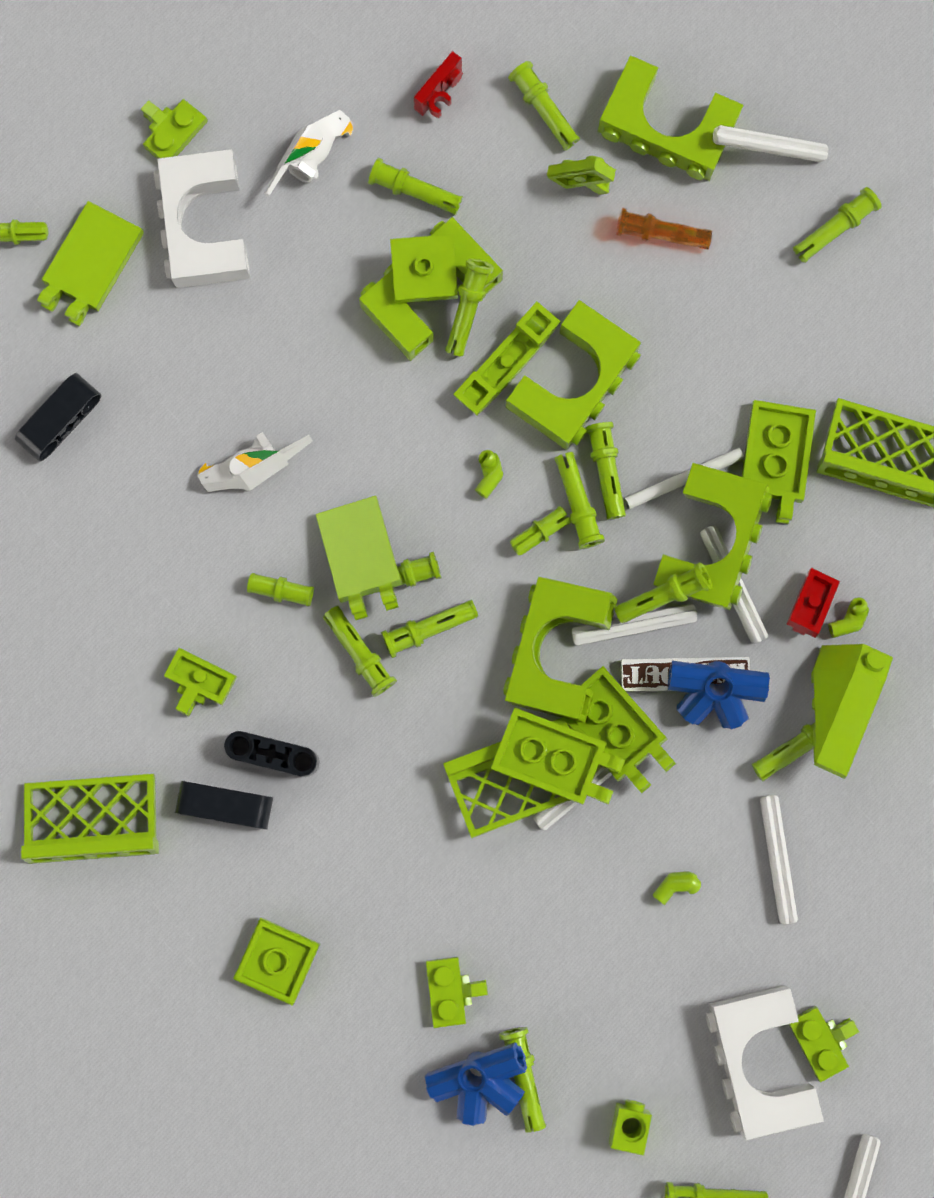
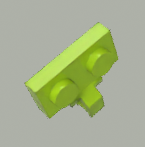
[140,99,208,159]
[547,156,616,195]
[164,648,237,717]
[426,957,488,1028]
[788,1006,859,1083]

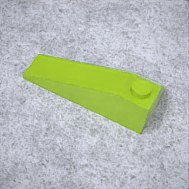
[811,644,893,779]

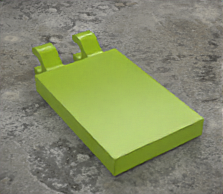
[37,201,144,326]
[741,400,816,524]
[316,495,402,620]
[565,666,676,793]
[491,707,625,805]

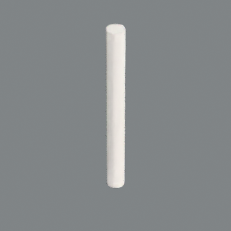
[624,448,744,510]

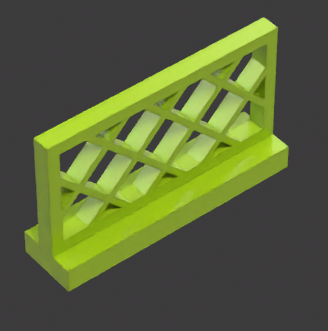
[816,398,934,507]
[443,717,571,839]
[21,774,159,864]

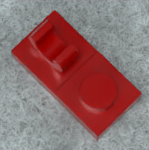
[414,51,463,118]
[786,568,840,638]

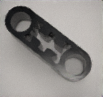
[15,373,101,461]
[224,731,320,777]
[175,781,274,830]

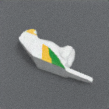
[264,110,353,196]
[198,432,313,492]

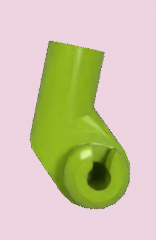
[474,450,503,499]
[828,597,869,638]
[652,871,701,905]

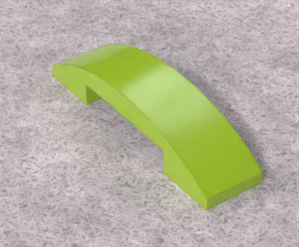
[453,301,561,416]

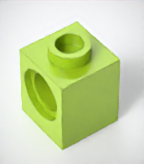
[608,1099,652,1156]

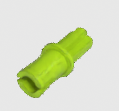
[0,219,49,245]
[510,506,571,555]

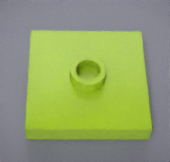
[390,234,458,303]
[233,917,321,1006]

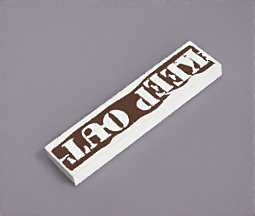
[620,657,750,692]

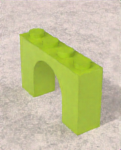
[597,55,744,181]
[359,217,503,361]
[505,300,641,450]
[653,463,773,611]
[503,576,618,723]

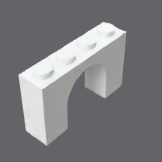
[154,149,250,288]
[706,986,824,1140]

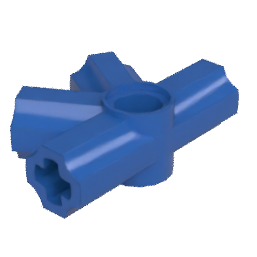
[668,660,770,730]
[425,1042,527,1126]

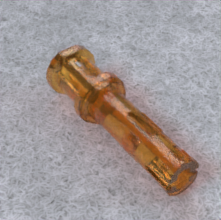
[616,208,712,250]

